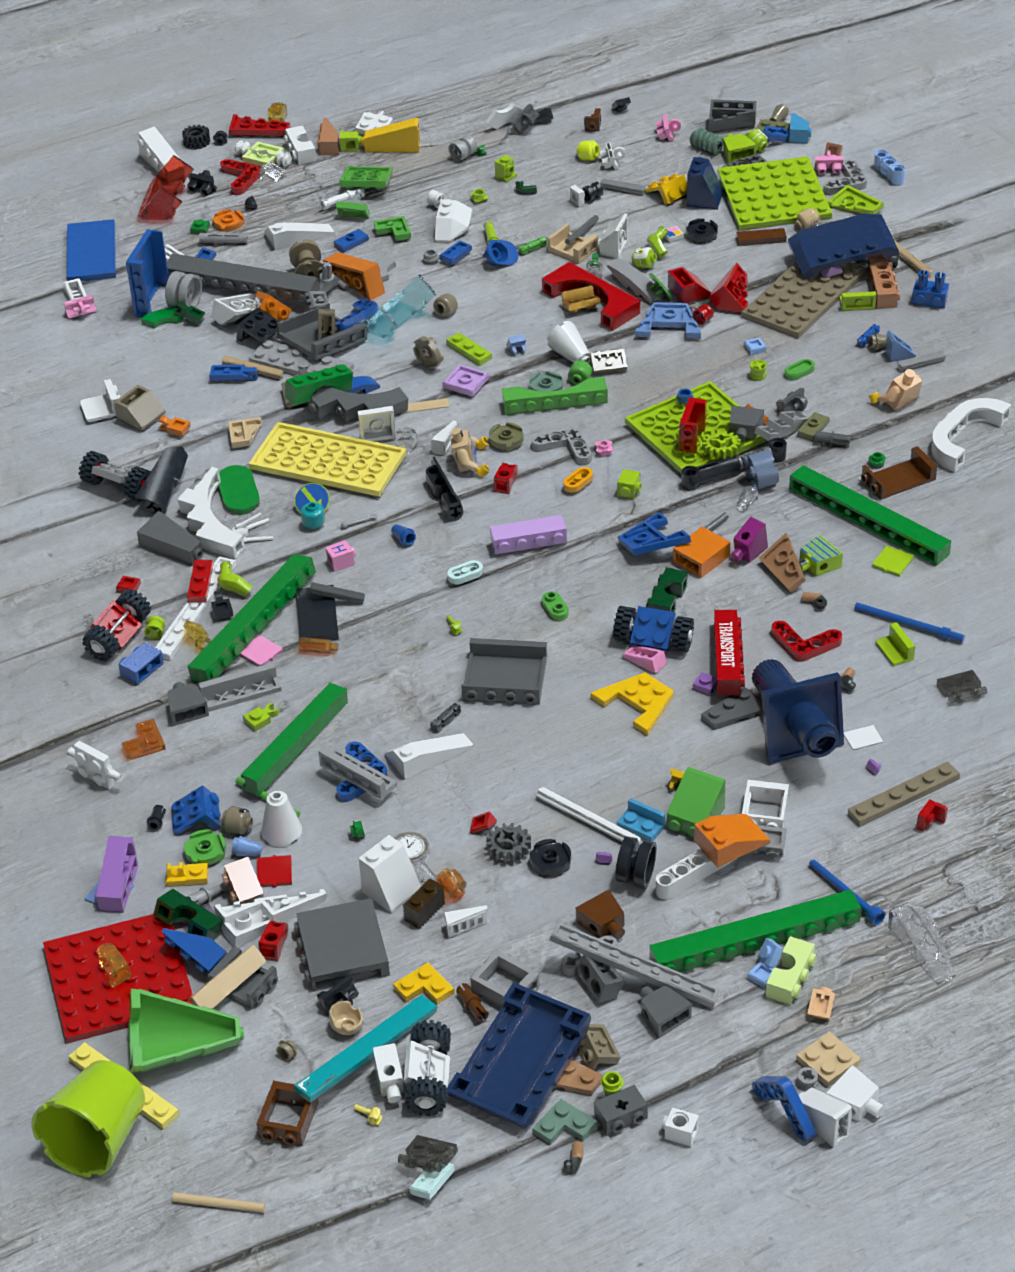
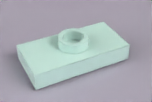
[409,1159,455,1200]

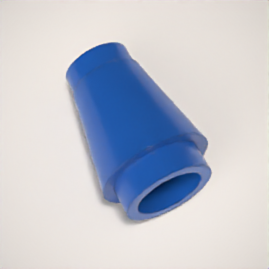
[391,524,416,546]

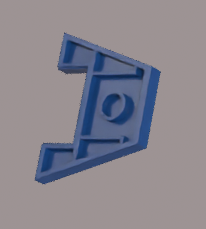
[618,512,691,555]

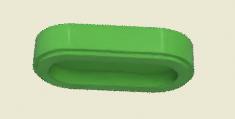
[784,359,815,380]

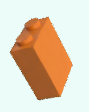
[673,526,731,578]

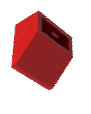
[668,267,711,303]

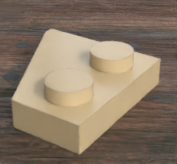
[228,417,262,448]

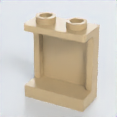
[547,224,598,264]

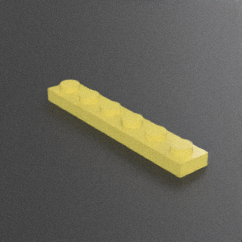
[68,1042,179,1129]

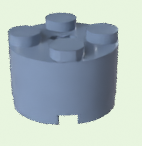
[743,449,779,491]

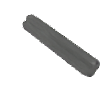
[309,582,365,604]

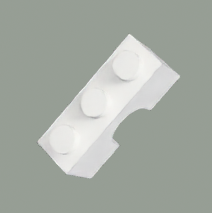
[284,125,316,165]

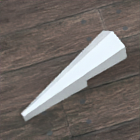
[214,889,327,947]

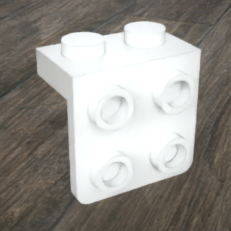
[80,379,120,422]

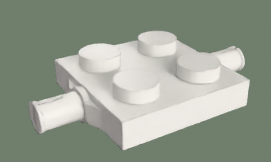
[355,110,393,135]
[67,741,123,789]

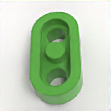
[542,591,569,621]

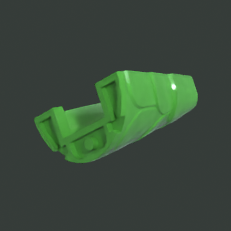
[128,989,244,1073]

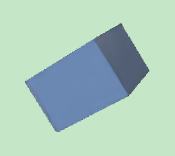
[885,330,916,362]

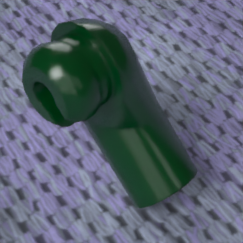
[515,181,537,194]

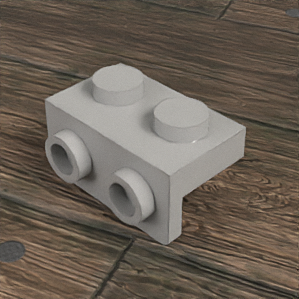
[749,825,787,856]

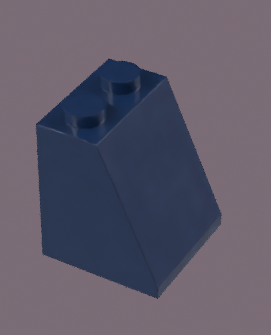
[687,157,724,210]

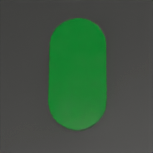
[218,465,260,514]

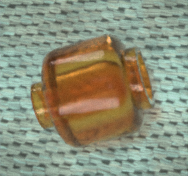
[436,868,467,900]

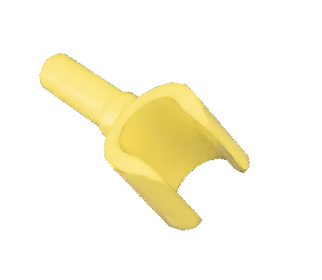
[354,1104,382,1126]

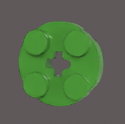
[184,829,226,865]

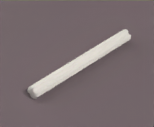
[536,787,641,843]

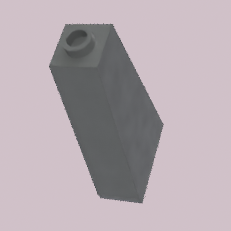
[137,511,203,566]

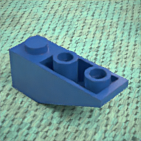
[161,928,227,975]

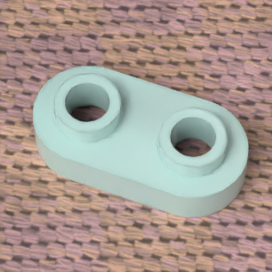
[447,560,483,585]

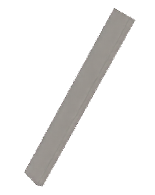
[549,922,720,1009]

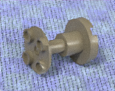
[289,239,322,284]

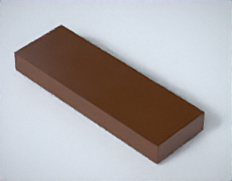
[736,228,787,246]

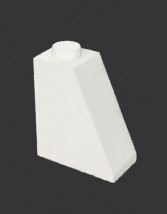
[799,1088,852,1148]

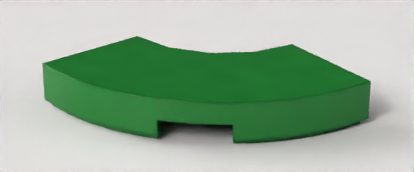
[141,308,184,328]

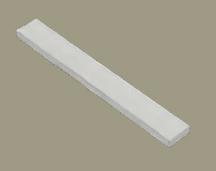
[155,557,236,661]

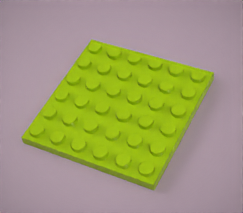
[717,156,832,230]
[625,381,767,473]

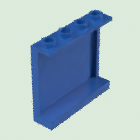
[126,229,169,318]

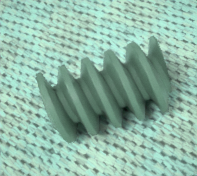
[689,128,723,155]

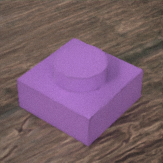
[693,672,717,696]

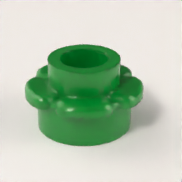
[868,452,886,468]
[350,821,365,840]

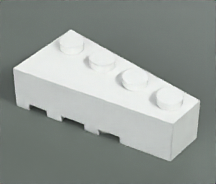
[137,127,185,182]

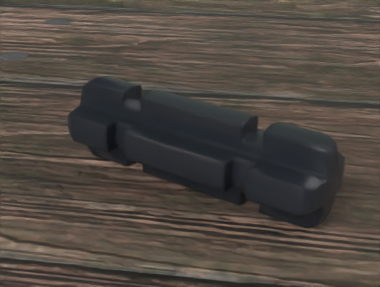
[430,703,461,732]

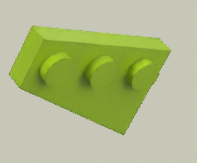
[828,185,884,214]

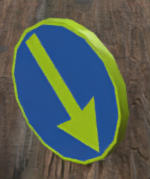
[294,483,330,514]

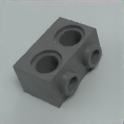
[577,955,624,1003]

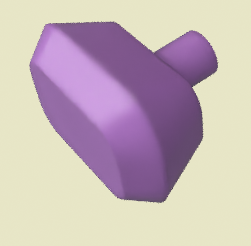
[866,759,881,774]
[596,851,612,864]

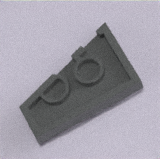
[701,687,763,730]

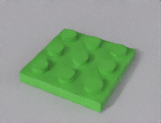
[339,166,393,189]

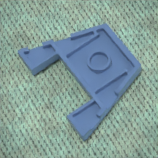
[635,302,701,339]

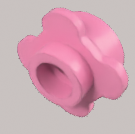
[595,440,613,456]

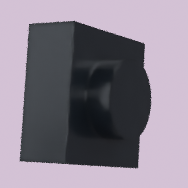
[612,97,631,111]

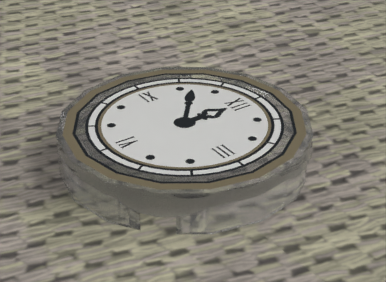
[394,832,430,866]

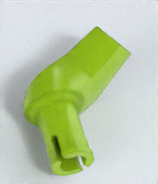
[647,226,668,258]
[217,561,253,597]

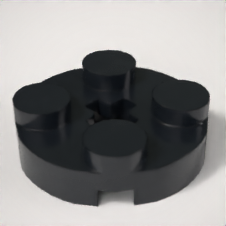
[686,218,718,244]
[530,839,572,877]

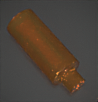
[299,637,338,653]

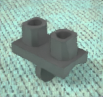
[511,104,539,134]
[776,388,808,412]

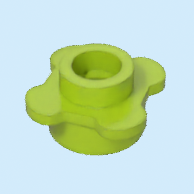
[470,189,488,203]

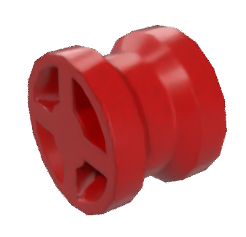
[692,304,714,325]

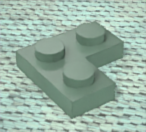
[532,1099,597,1145]

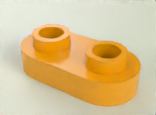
[563,467,593,493]

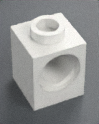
[662,1107,699,1147]

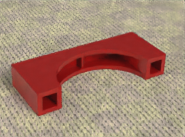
[542,262,640,331]

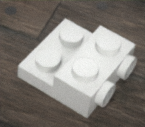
[358,406,396,441]

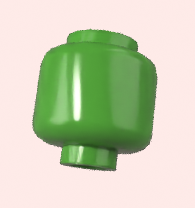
[568,360,592,385]

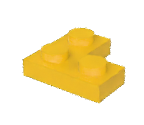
[393,963,455,1004]

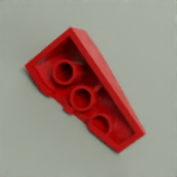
[709,262,748,312]

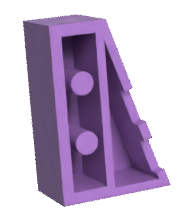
[94,836,139,912]

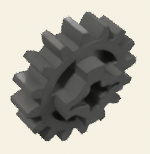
[486,823,531,863]

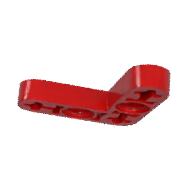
[220,159,261,195]
[771,620,842,662]

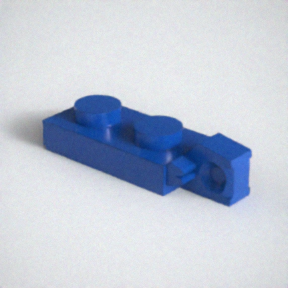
[209,364,258,381]

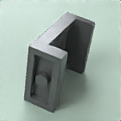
[208,946,278,1009]

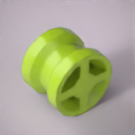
[749,359,767,381]
[144,616,165,640]

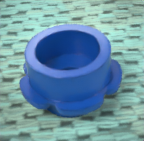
[676,389,694,404]

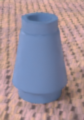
[232,836,263,856]

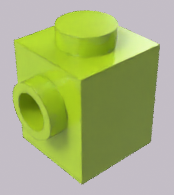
[617,469,642,499]

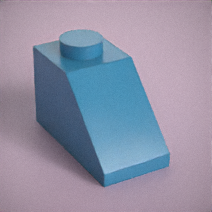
[789,113,812,143]

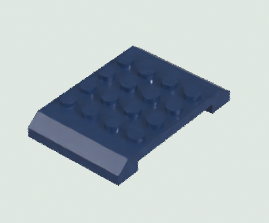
[446,982,591,1129]

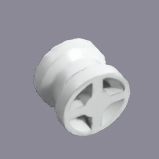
[427,190,446,209]

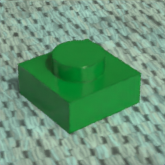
[190,219,210,234]

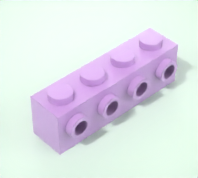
[490,515,567,554]

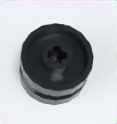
[615,836,657,887]

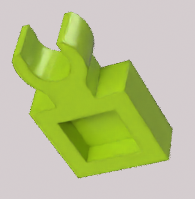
[243,703,279,732]

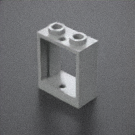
[470,950,540,1008]

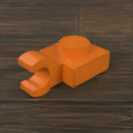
[158,416,191,437]

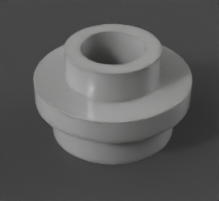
[423,249,439,263]

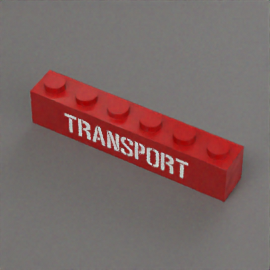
[714,610,745,695]

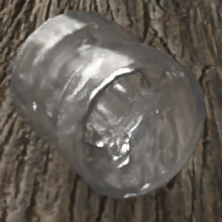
[586,261,603,280]

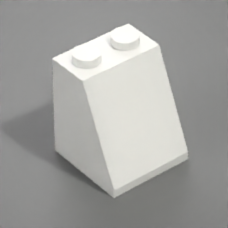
[358,835,421,914]

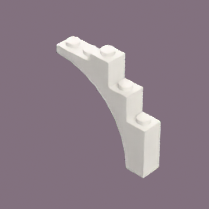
[178,467,245,560]

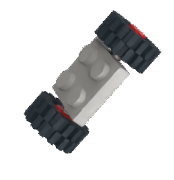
[78,451,151,501]

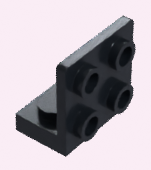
[236,308,280,343]

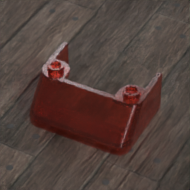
[137,154,194,220]

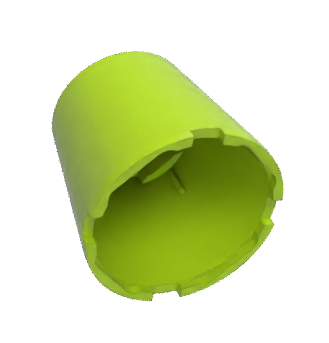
[31,1060,145,1177]

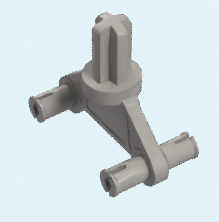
[316,262,349,303]

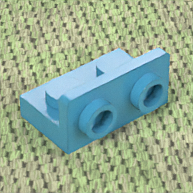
[617,798,665,842]

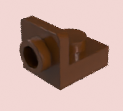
[584,108,601,131]

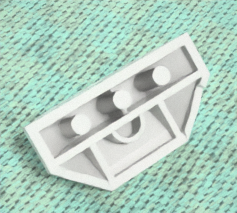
[435,199,473,243]

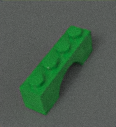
[285,364,353,405]

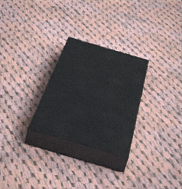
[296,585,339,644]

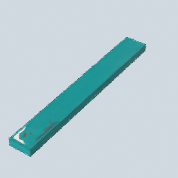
[294,994,437,1103]

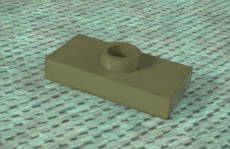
[797,412,830,441]

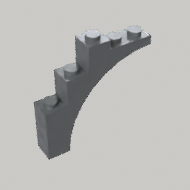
[298,368,409,422]

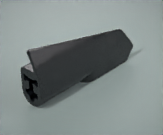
[135,446,188,514]
[425,456,463,521]

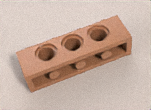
[867,256,900,308]

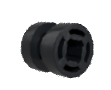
[582,181,603,202]

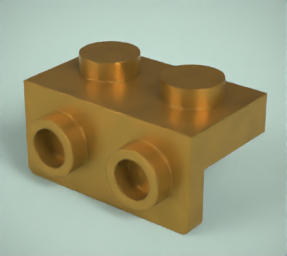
[561,285,601,313]

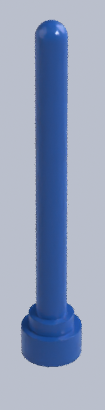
[809,859,886,926]

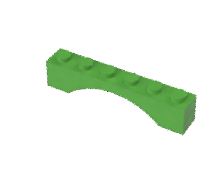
[502,377,608,415]

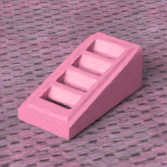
[622,645,667,673]

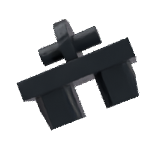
[187,170,217,195]
[317,975,359,1016]

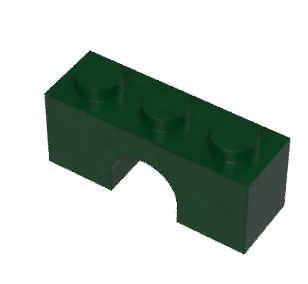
[646,567,688,612]
[153,889,223,940]

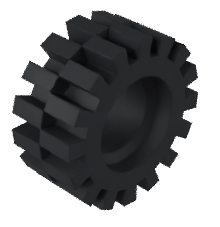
[182,124,210,149]

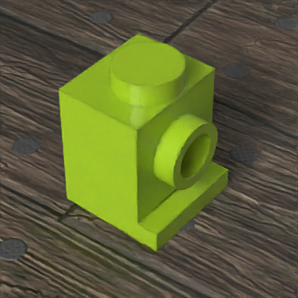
[339,130,362,151]
[494,155,517,183]

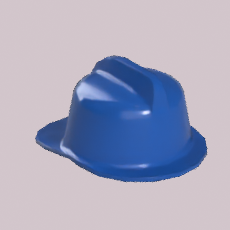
[482,240,518,265]

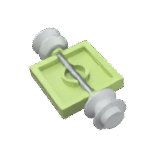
[235,140,292,168]

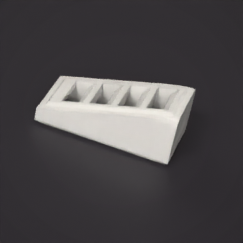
[64,279,86,300]
[431,420,458,455]
[445,905,488,937]

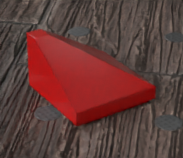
[470,811,497,834]

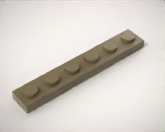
[848,761,960,827]

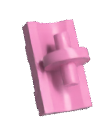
[656,114,681,142]
[814,150,843,175]
[64,295,97,319]

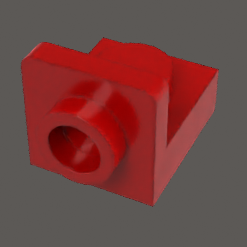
[916,799,948,832]

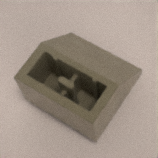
[114,385,166,430]

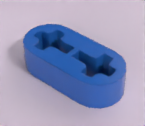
[762,126,790,142]

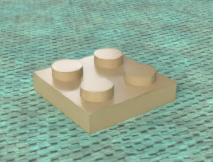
[796,1031,861,1088]

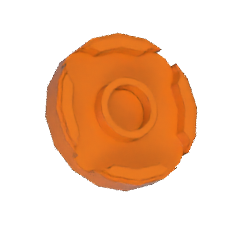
[212,209,244,231]

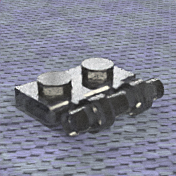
[936,670,987,704]
[398,1135,458,1173]

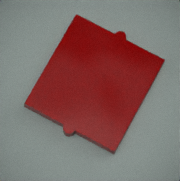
[257,855,292,888]

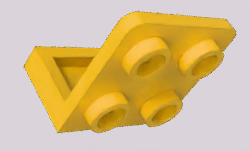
[645,173,687,204]

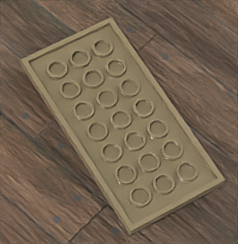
[741,262,867,339]

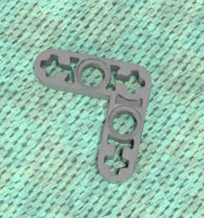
[823,159,867,195]
[532,428,592,465]

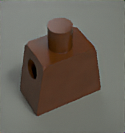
[575,889,625,939]

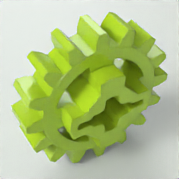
[702,431,741,459]

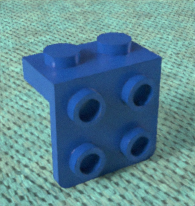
[171,785,221,835]

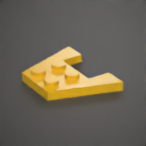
[590,672,674,736]

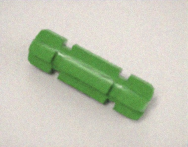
[518,236,547,255]

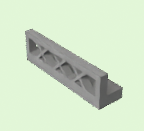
[199,662,282,712]
[318,746,397,800]

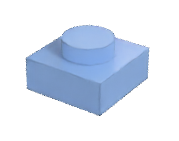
[757,938,784,968]

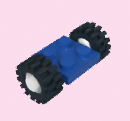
[613,606,694,653]

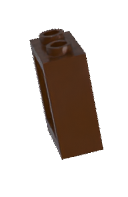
[256,1080,319,1146]

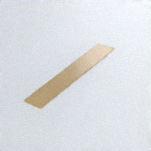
[402,398,450,413]

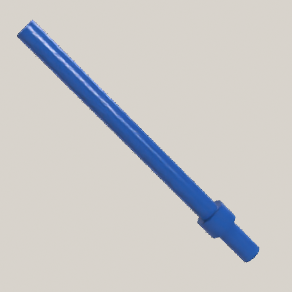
[854,602,965,642]

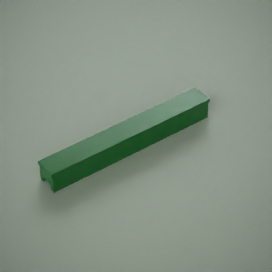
[240,682,348,797]

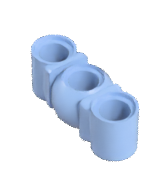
[874,150,905,185]

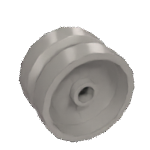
[165,271,202,308]

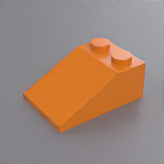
[694,814,770,868]

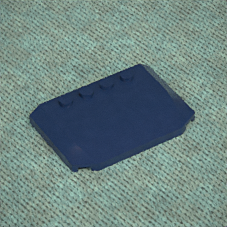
[788,214,899,280]

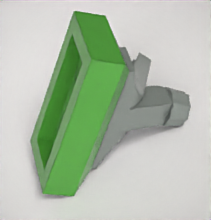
[336,189,370,219]

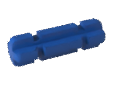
[857,324,880,347]

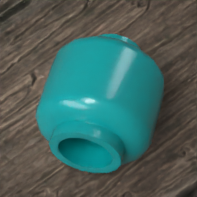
[300,502,325,530]

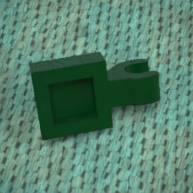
[174,301,205,324]

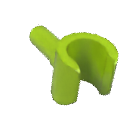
[446,615,462,635]

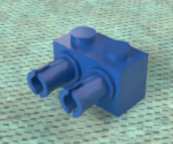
[912,270,949,309]

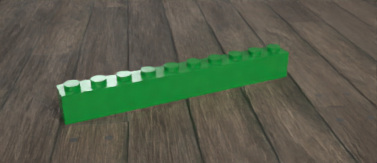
[789,465,951,566]
[187,554,316,683]
[649,889,861,972]

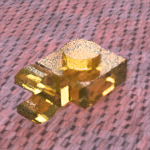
[183,620,210,650]

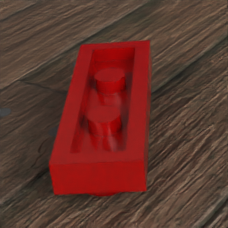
[187,559,214,602]

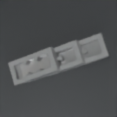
[607,258,664,305]
[754,410,809,441]

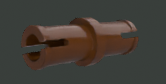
[456,983,489,1022]

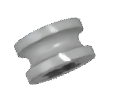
[797,1067,818,1090]

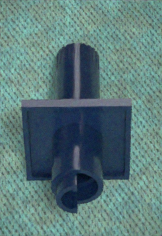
[751,659,844,764]

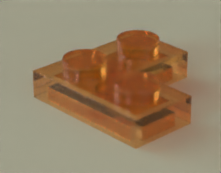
[121,719,166,761]

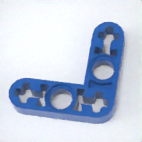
[335,299,380,332]
[336,741,388,802]
[752,1076,816,1142]

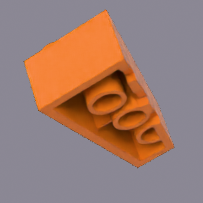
[323,252,385,300]

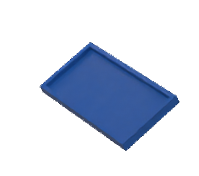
[67,219,116,281]

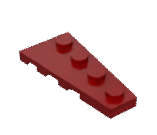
[229,114,291,137]

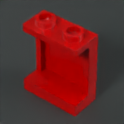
[679,397,707,453]

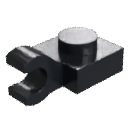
[211,590,234,620]

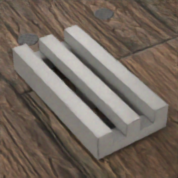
[305,291,328,309]

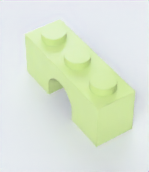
[766,936,817,1005]

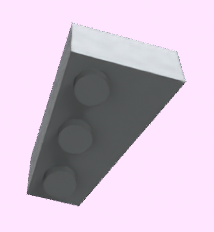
[709,99,757,133]

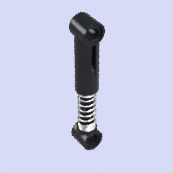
[681,438,787,491]

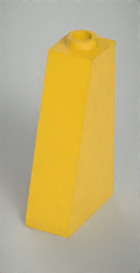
[361,118,420,152]

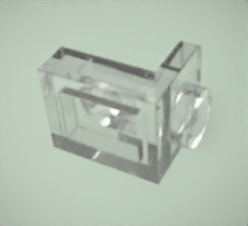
[259,161,285,183]

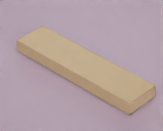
[189,944,267,1009]

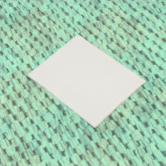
[844,725,883,749]

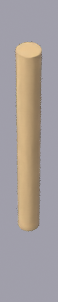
[172,1192,266,1213]

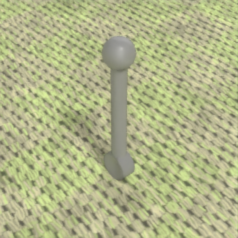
[341,514,377,528]

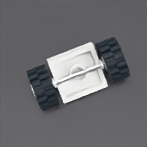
[404,1020,451,1116]

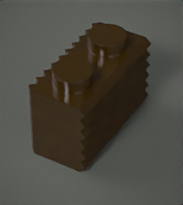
[403,878,445,929]

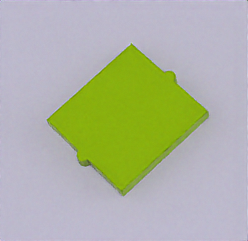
[872,545,914,577]

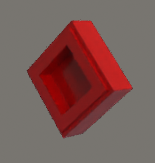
[116,576,141,593]

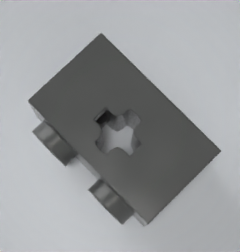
[594,1085,648,1136]

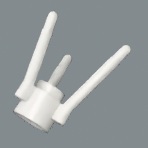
[231,513,274,543]

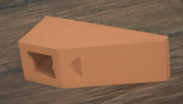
[317,117,340,155]

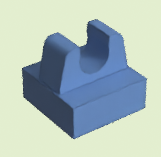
[506,334,526,355]

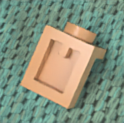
[807,987,836,1021]

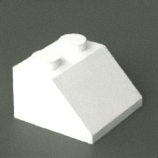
[598,213,628,258]

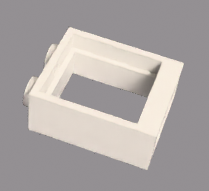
[742,780,789,828]

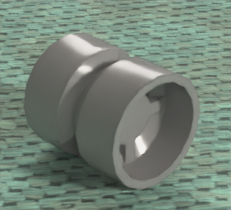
[448,135,477,162]

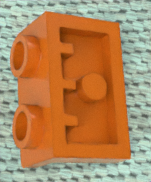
[255,291,292,322]

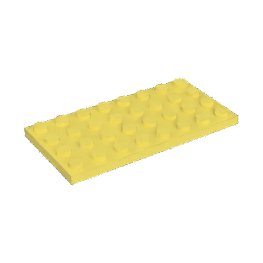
[249,422,407,497]

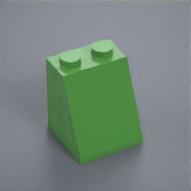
[666,767,726,838]

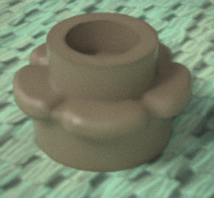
[276,1040,297,1061]

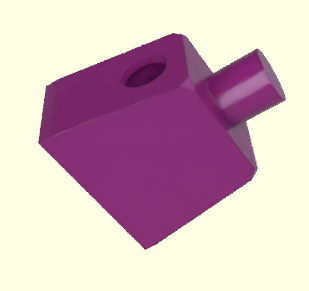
[730,517,768,562]

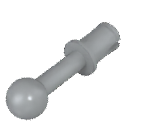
[186,882,231,905]

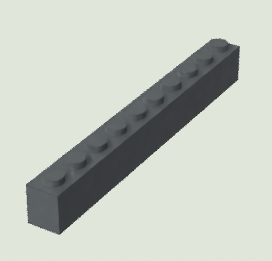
[167,253,320,302]

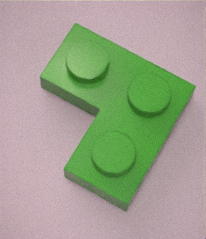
[373,216,411,241]

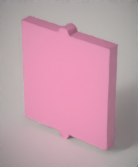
[239,634,283,666]

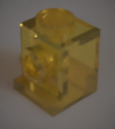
[267,102,287,122]

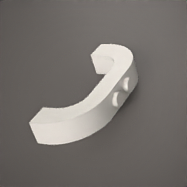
[931,398,1011,472]

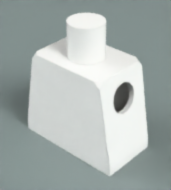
[373,1043,404,1103]
[827,1066,885,1121]

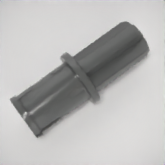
[815,430,851,446]

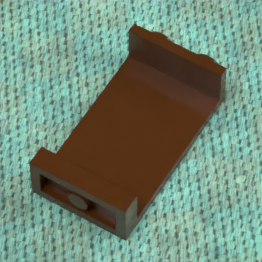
[861,446,937,500]

